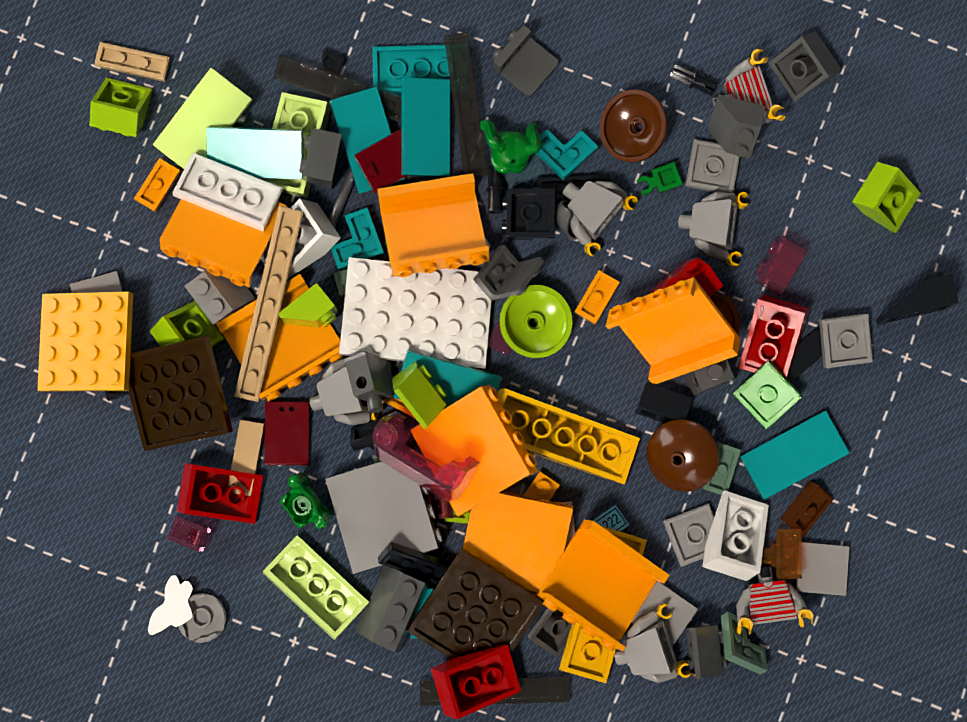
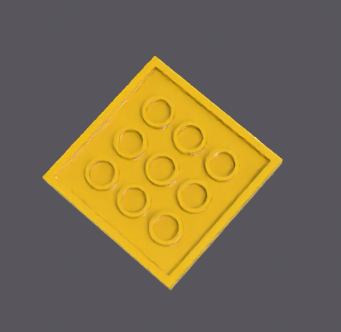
[37,292,133,392]

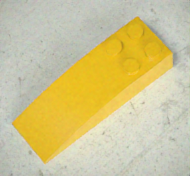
[498,388,640,485]

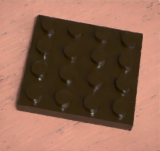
[129,335,233,451]
[407,547,544,659]

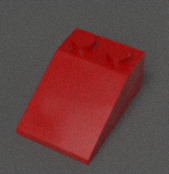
[650,257,723,298]
[739,294,810,378]
[177,463,263,524]
[430,644,521,720]

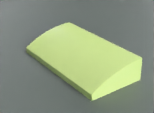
[153,68,253,169]
[259,92,331,198]
[263,535,369,640]

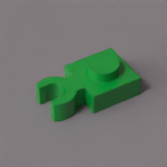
[636,162,682,196]

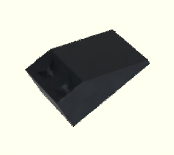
[876,272,959,325]

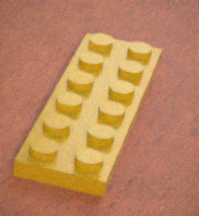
[559,526,647,683]

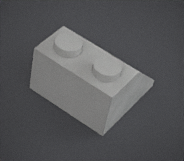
[185,270,256,328]

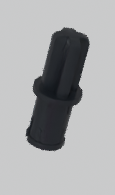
[670,64,718,96]
[486,165,505,214]

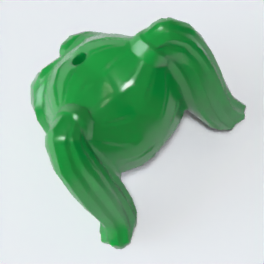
[480,119,542,174]
[279,472,333,529]

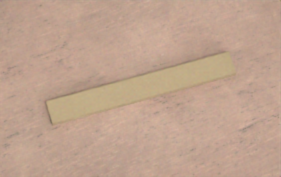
[234,205,303,402]

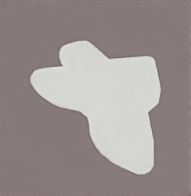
[148,575,193,635]

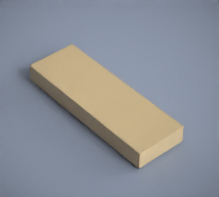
[94,42,171,82]
[228,420,265,496]

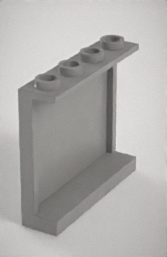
[325,453,443,574]

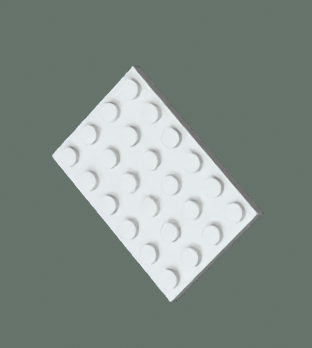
[339,257,491,370]

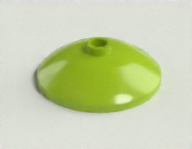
[499,285,572,358]

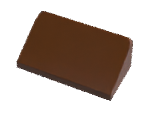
[780,481,834,537]

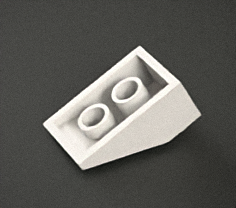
[261,198,341,279]
[702,491,769,581]

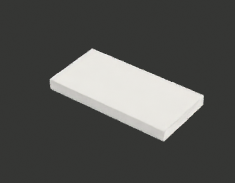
[173,153,283,232]

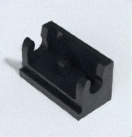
[635,382,693,423]

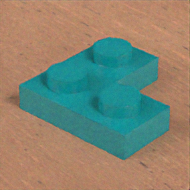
[535,129,598,181]
[331,208,384,270]

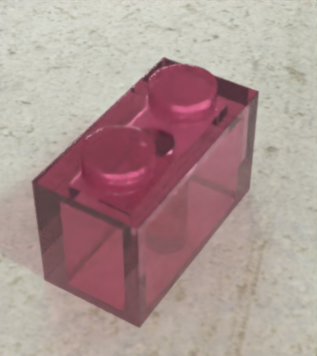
[755,237,807,296]

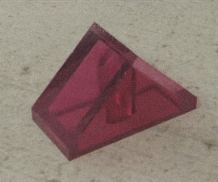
[167,516,211,552]

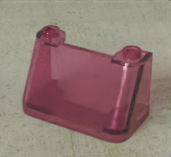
[372,411,480,501]

